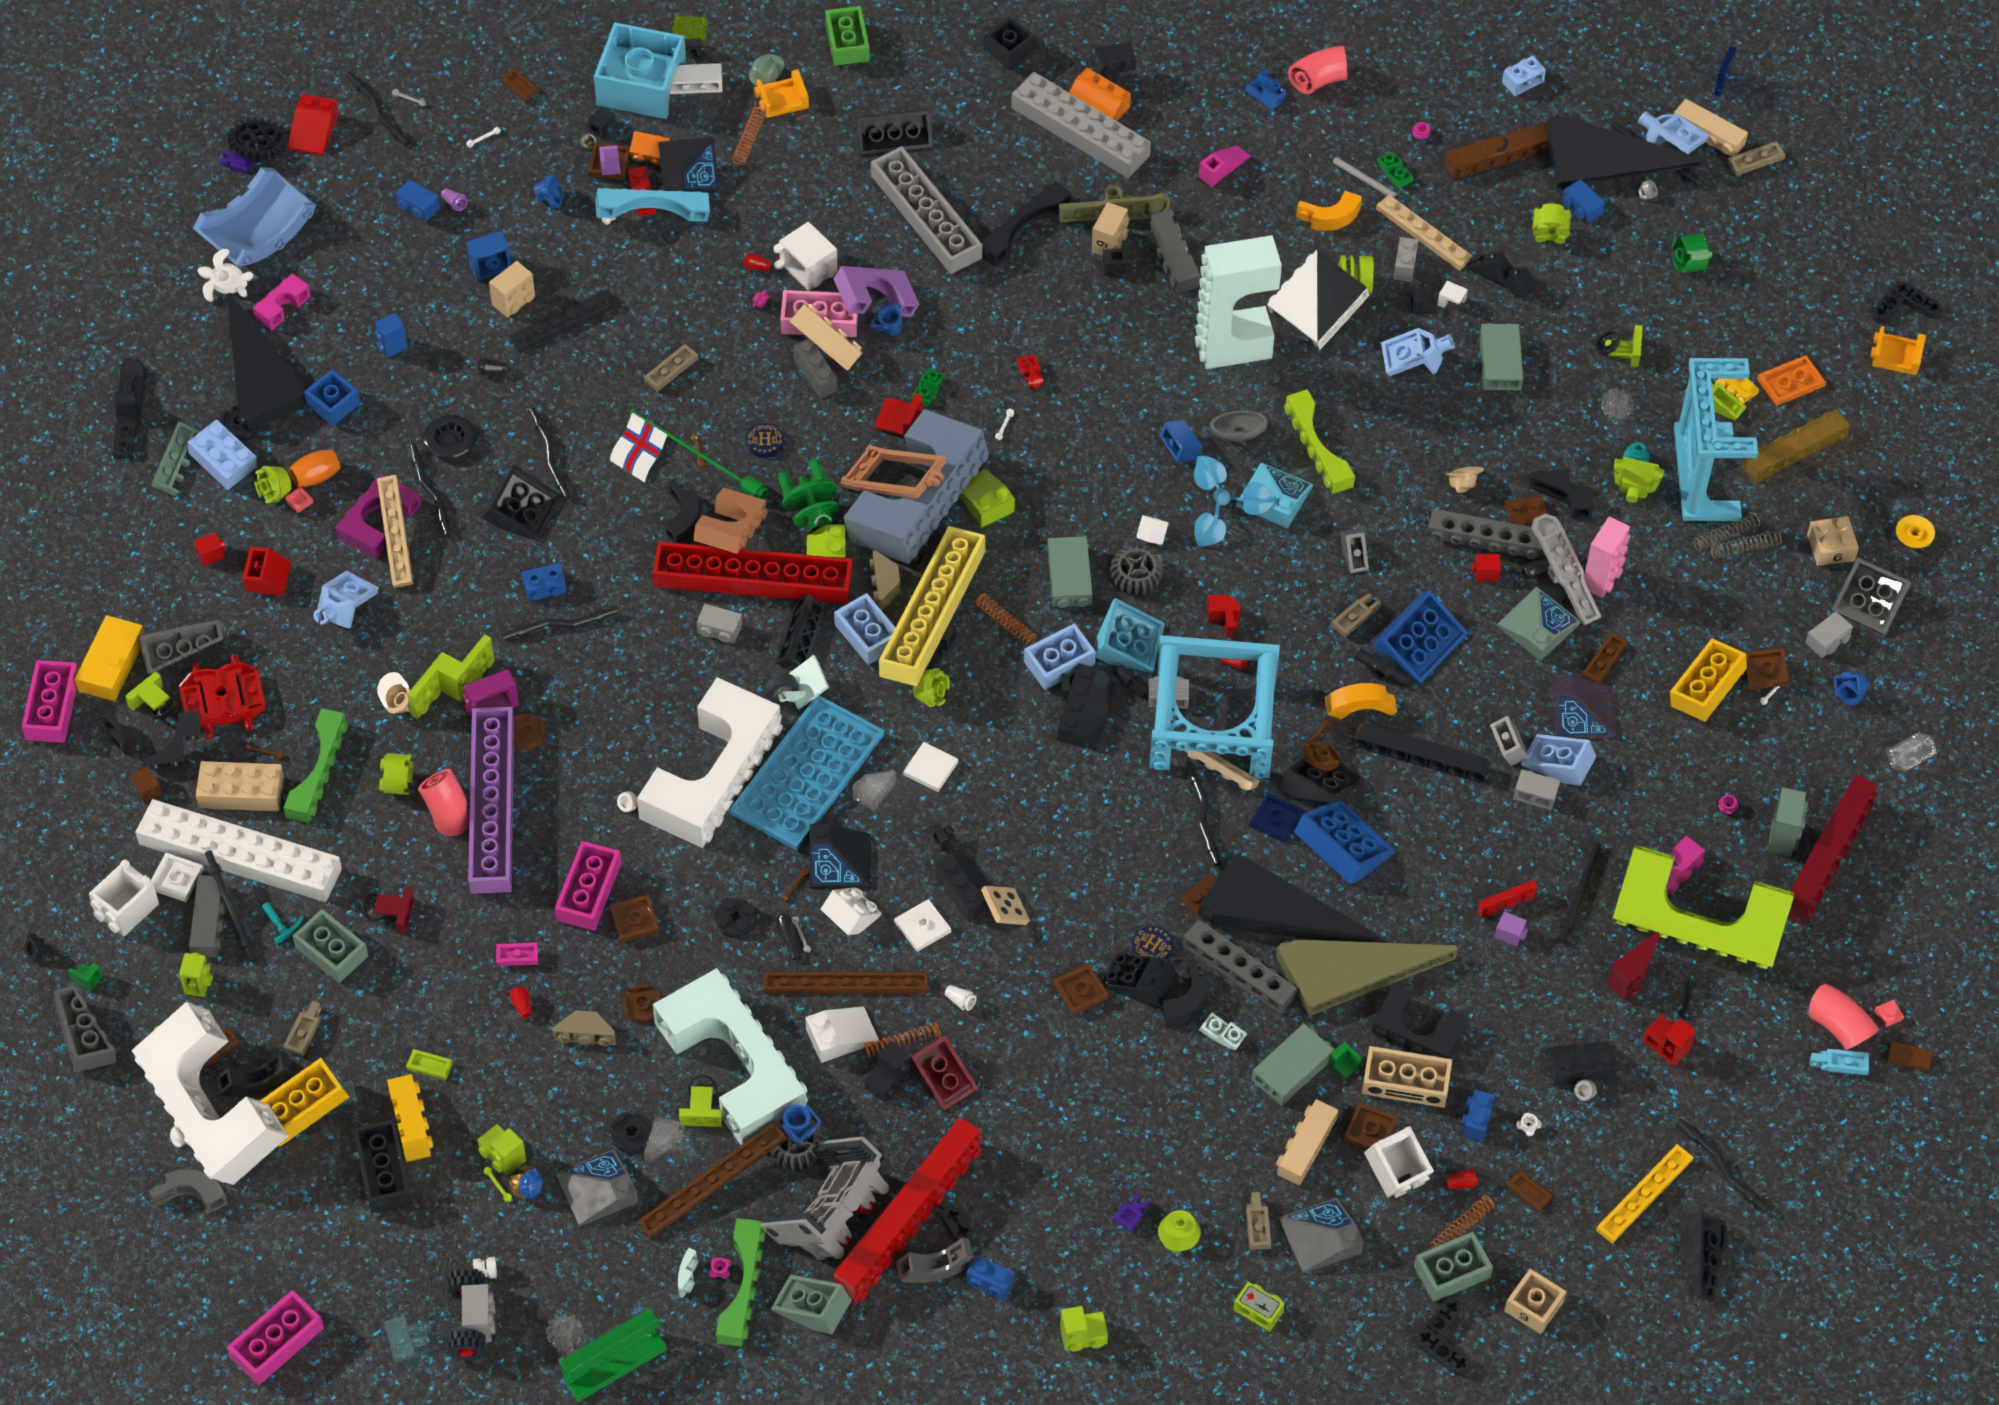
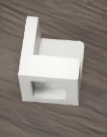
[1438,281,1468,308]
[1137,515,1168,545]

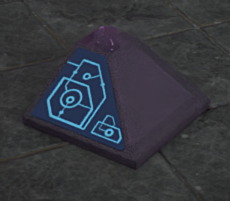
[1551,677,1617,740]

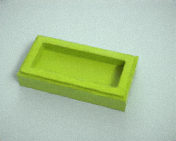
[406,1049,453,1081]

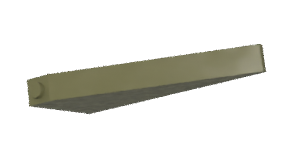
[1276,940,1458,1017]

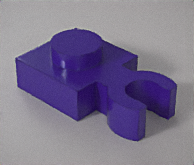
[219,151,254,174]
[1113,1194,1149,1232]

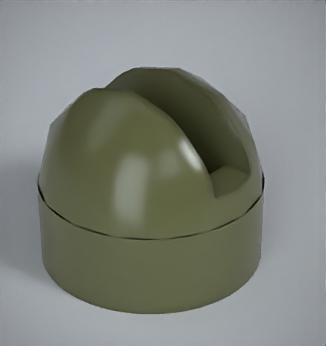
[580,134,596,149]

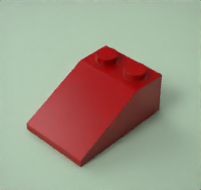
[287,94,339,156]

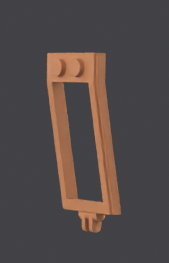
[840,445,946,498]

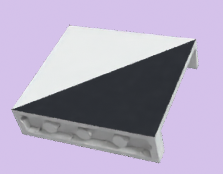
[1267,250,1370,350]

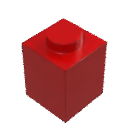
[194,532,226,566]
[1471,554,1501,581]

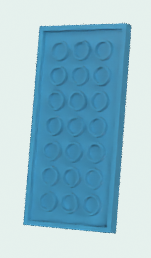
[729,695,885,851]

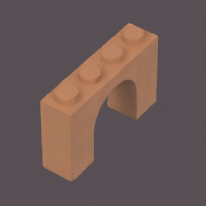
[694,487,768,554]

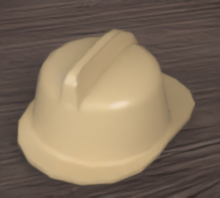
[1446,467,1484,493]
[378,672,410,714]

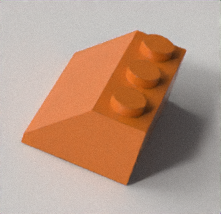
[1069,68,1131,121]

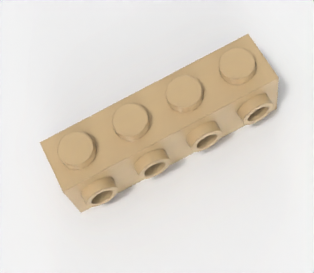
[1674,99,1748,157]
[789,304,863,371]
[1276,1099,1338,1186]

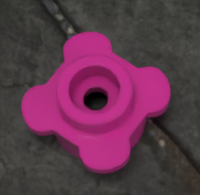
[752,289,770,308]
[709,1258,731,1279]

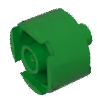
[1672,233,1712,273]

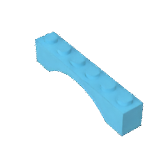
[595,188,710,222]

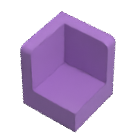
[599,145,621,176]

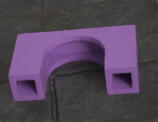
[833,266,919,317]

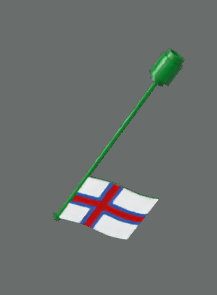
[610,409,769,500]

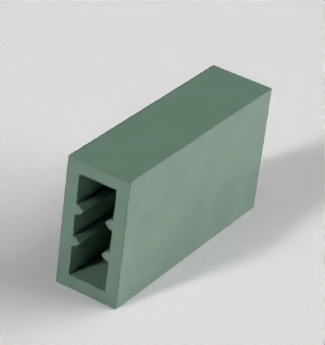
[1479,323,1523,390]
[1047,536,1092,608]
[1251,1024,1334,1106]

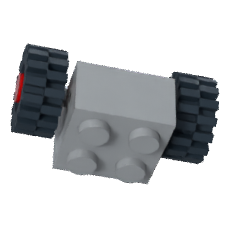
[446,1268,496,1361]

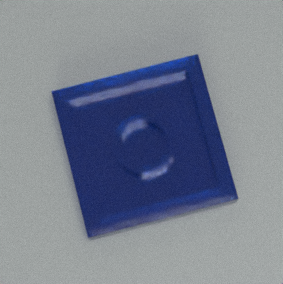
[1714,46,1737,97]
[1249,793,1304,843]

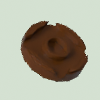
[514,714,546,750]
[1301,740,1341,771]
[622,984,663,1024]

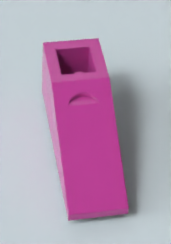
[1199,145,1250,187]

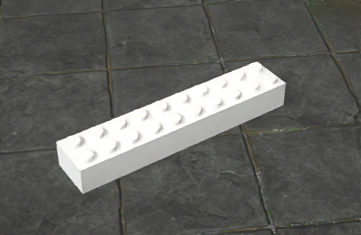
[135,799,342,902]

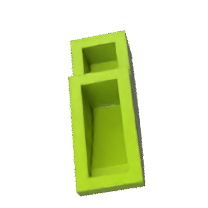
[1684,382,1747,420]

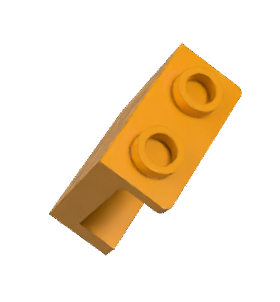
[754,69,809,118]
[1870,326,1926,376]

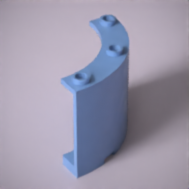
[193,167,317,266]

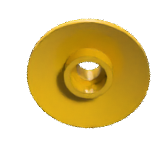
[1896,515,1935,548]

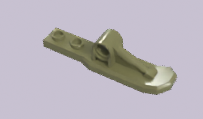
[1059,185,1170,223]

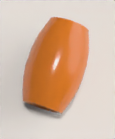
[289,450,340,487]

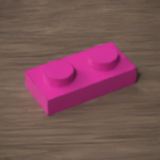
[496,942,538,966]

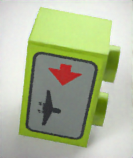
[1233,1282,1285,1332]

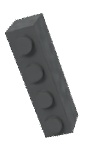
[189,875,228,957]

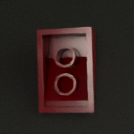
[1607,932,1661,1002]
[911,1035,978,1111]

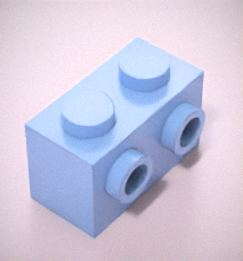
[1502,56,1546,96]

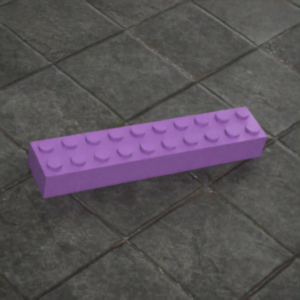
[468,707,514,894]

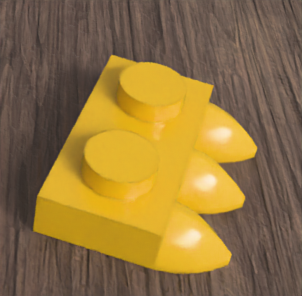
[1715,379,1759,404]

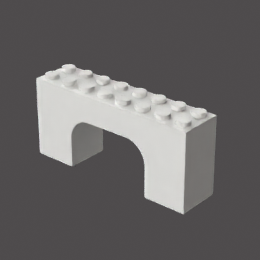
[637,677,782,848]
[132,1002,288,1185]

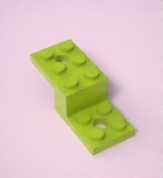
[407,634,495,720]

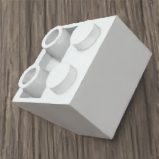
[821,888,882,935]

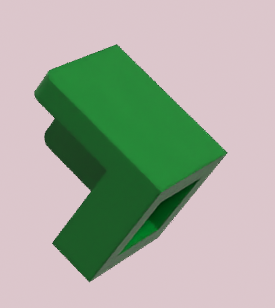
[68,963,103,991]
[1329,1042,1362,1079]

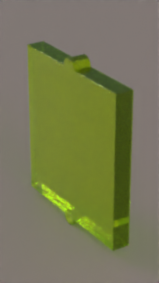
[672,16,707,42]

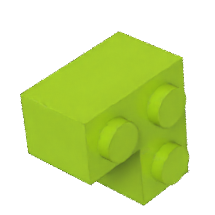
[478,1124,526,1176]
[1060,1306,1108,1352]

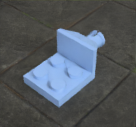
[1638,111,1709,154]
[1381,328,1455,376]
[314,571,379,629]

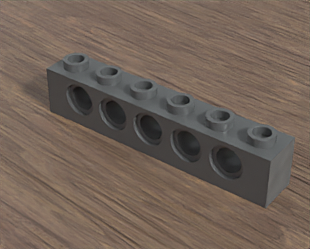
[1428,509,1544,560]
[1182,920,1297,1015]

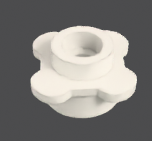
[1516,1113,1541,1136]

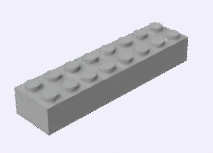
[1011,72,1151,178]
[871,146,982,274]

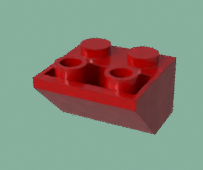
[243,547,291,596]

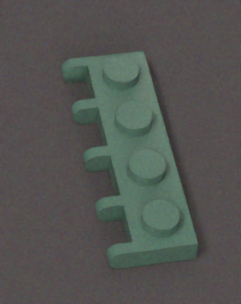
[151,421,201,496]

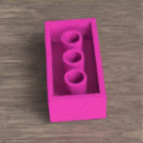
[21,660,78,743]
[555,841,622,931]
[227,1290,324,1385]

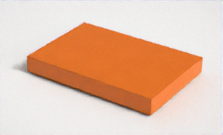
[1757,355,1826,406]

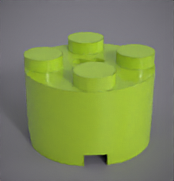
[1532,204,1571,244]
[379,753,413,795]

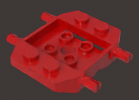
[179,655,266,739]

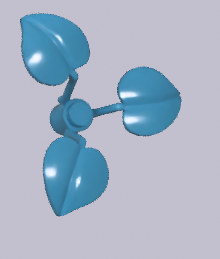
[1194,456,1276,547]

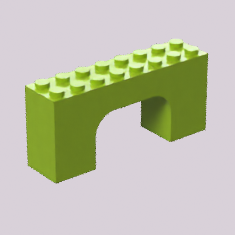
[1613,845,1795,969]

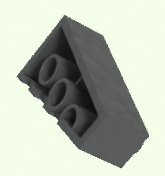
[1148,209,1200,293]
[139,620,223,676]
[54,986,116,1073]

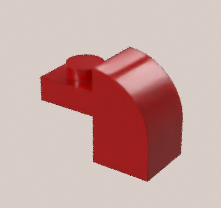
[1207,595,1241,638]

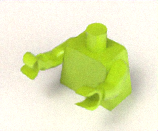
[1614,457,1665,503]

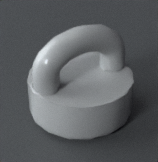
[1639,180,1658,200]
[1574,1079,1597,1101]

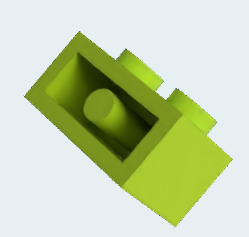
[179,953,213,997]

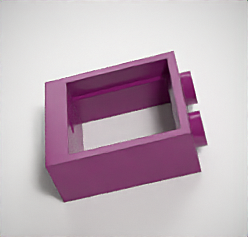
[462,669,519,717]

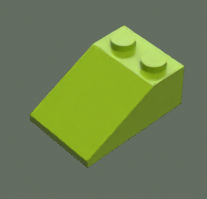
[959,469,1015,528]

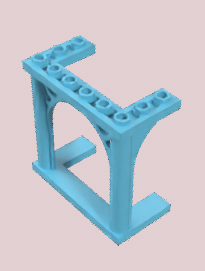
[1674,358,1758,521]
[1149,635,1280,778]

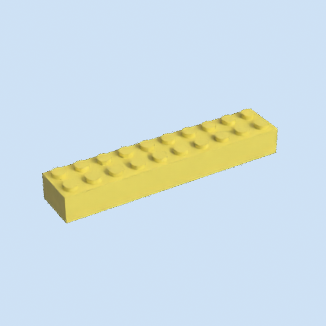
[879,526,985,686]

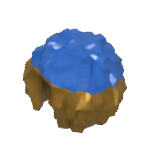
[509,1165,543,1199]

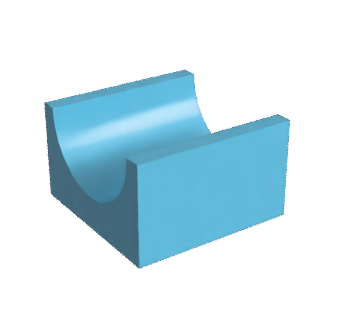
[594,22,686,119]

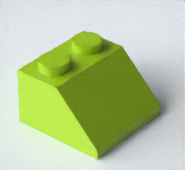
[807,525,846,558]

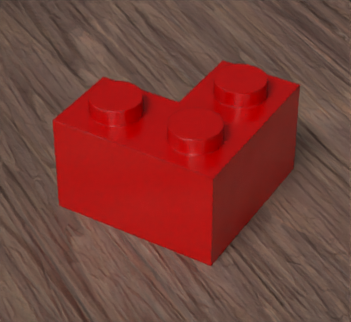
[1642,1015,1696,1066]

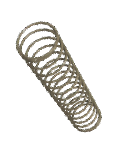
[1693,513,1760,551]
[1711,531,1781,559]

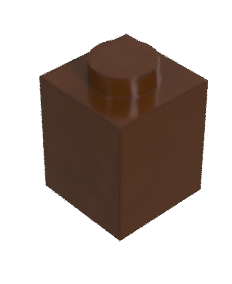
[130,766,162,803]

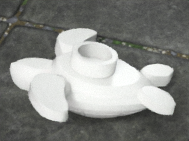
[197,249,254,302]

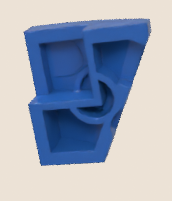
[1245,68,1287,110]

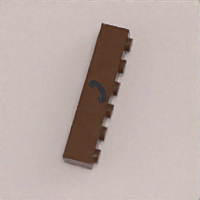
[1444,122,1549,179]

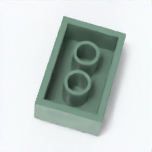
[1767,788,1809,857]
[293,909,368,983]
[1414,1232,1493,1302]

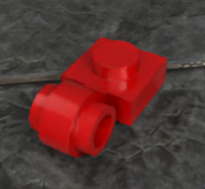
[1017,354,1043,389]

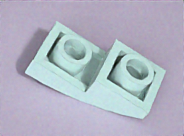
[1199,1013,1247,1050]
[678,1248,698,1298]

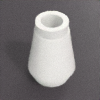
[945,985,976,1011]

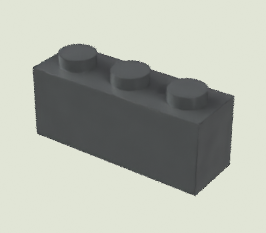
[793,339,837,399]

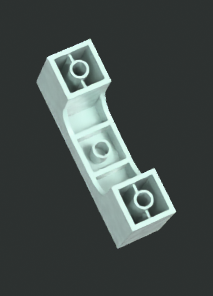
[1195,235,1282,369]
[653,968,808,1145]

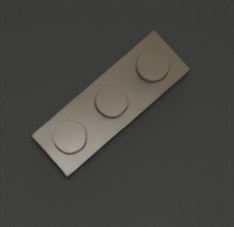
[1727,141,1785,176]
[644,344,698,392]

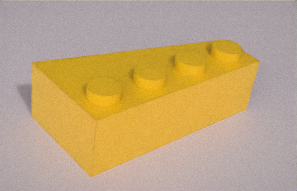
[387,1074,433,1162]

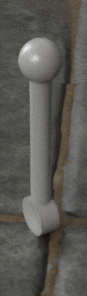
[392,89,426,107]
[792,917,811,953]

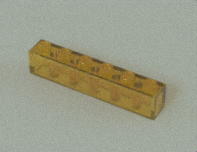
[1741,409,1850,484]

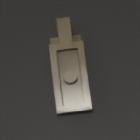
[283,1001,321,1057]
[1246,1192,1271,1250]

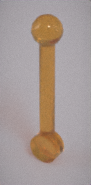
[691,433,704,468]

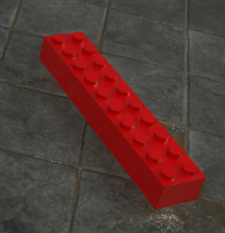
[653,542,853,604]
[834,1117,981,1305]

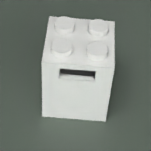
[774,222,838,291]
[89,859,159,937]
[1364,1126,1434,1198]

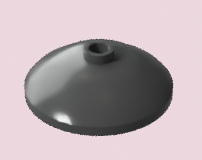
[1210,411,1268,443]

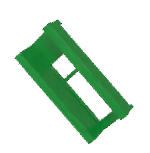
[558,1307,667,1402]

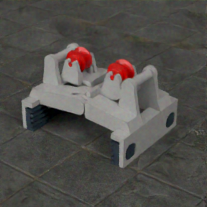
[760,1136,889,1260]

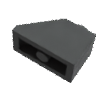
[1340,528,1369,573]

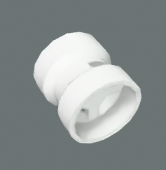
[473,1257,497,1279]

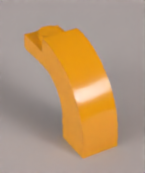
[1296,191,1362,231]
[1324,683,1397,720]

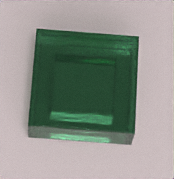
[1061,673,1070,701]

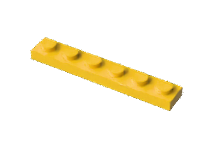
[1596,1144,1693,1244]

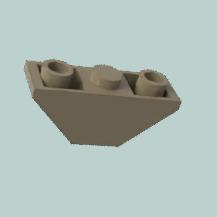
[869,551,900,610]
[552,1010,616,1046]

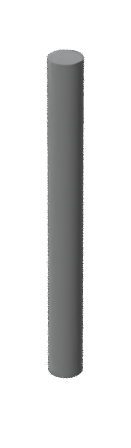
[1333,157,1397,198]

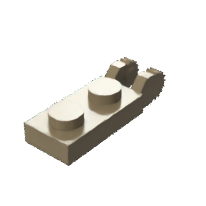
[1331,593,1382,637]

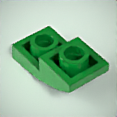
[1377,152,1413,189]
[911,369,945,408]

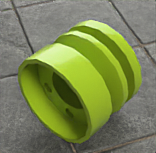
[1338,255,1373,295]

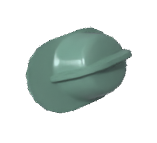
[749,54,785,86]

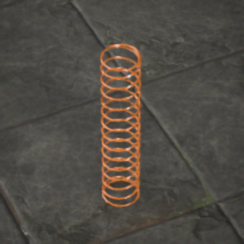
[733,107,766,165]
[976,594,1036,646]
[865,1022,940,1058]
[1430,1196,1494,1249]

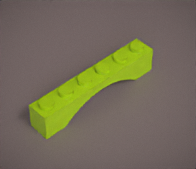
[1284,389,1355,494]

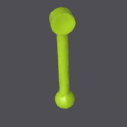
[484,1167,512,1203]

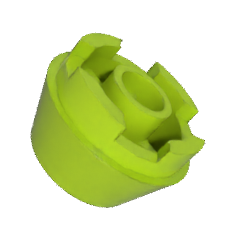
[254,466,291,503]
[913,668,950,707]
[1158,1210,1201,1253]

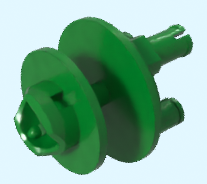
[777,459,840,531]

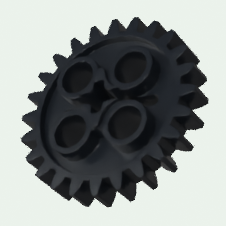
[228,117,288,162]

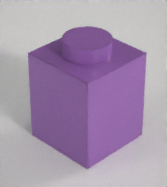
[1494,912,1528,946]

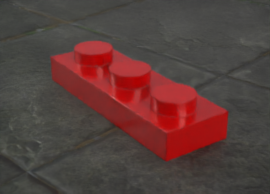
[627,166,656,216]
[1477,880,1537,918]

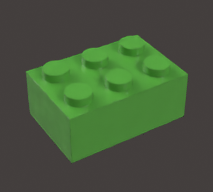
[825,6,870,66]

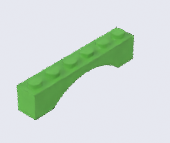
[284,708,348,823]
[716,1218,766,1347]

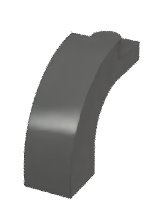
[149,1169,228,1213]
[896,1237,973,1283]

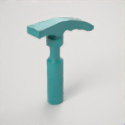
[262,903,304,945]

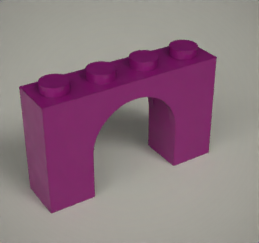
[336,474,421,559]

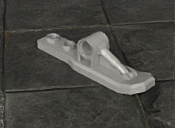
[1531,514,1602,626]

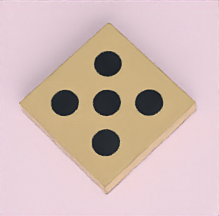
[981,886,1030,925]

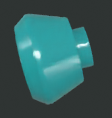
[1624,443,1650,462]

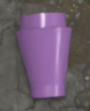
[441,188,468,211]

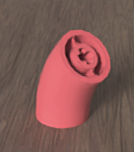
[1288,45,1347,94]
[418,769,470,837]
[1809,984,1879,1050]

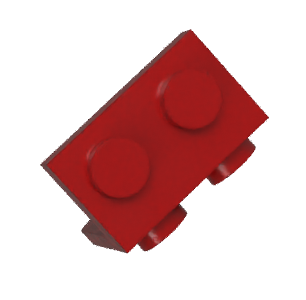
[875,393,925,436]

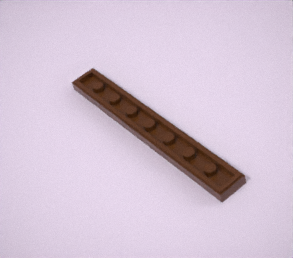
[763,972,928,994]
[637,1121,787,1239]

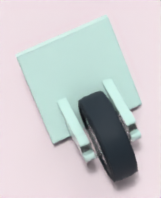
[763,655,829,709]

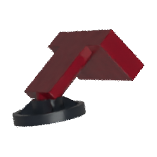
[361,888,415,935]

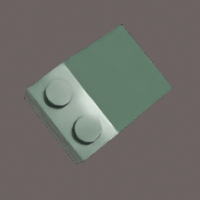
[771,1275,852,1334]

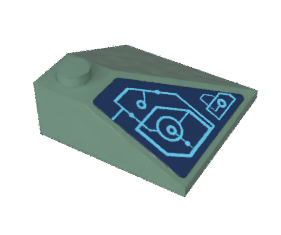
[1497,587,1581,661]

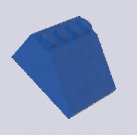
[1371,590,1468,684]
[1294,800,1396,884]

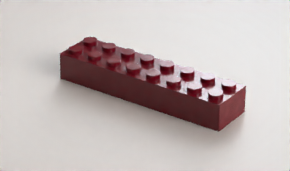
[1787,774,1878,926]

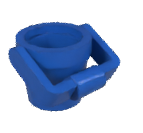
[534,175,564,208]
[870,303,903,336]
[1834,672,1869,705]
[782,1105,821,1143]

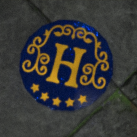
[746,423,784,458]
[1132,926,1173,959]

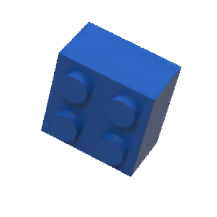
[466,231,511,281]
[304,369,361,426]

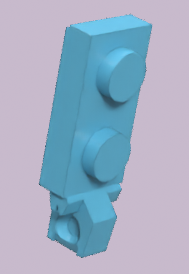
[1810,1049,1869,1075]

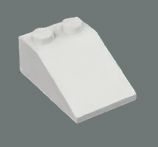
[805,1006,879,1063]

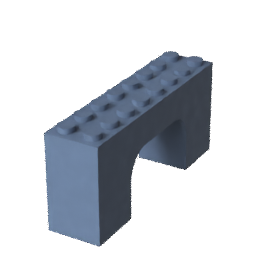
[844,409,989,564]

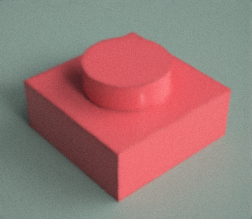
[285,487,313,513]
[1874,1000,1904,1027]

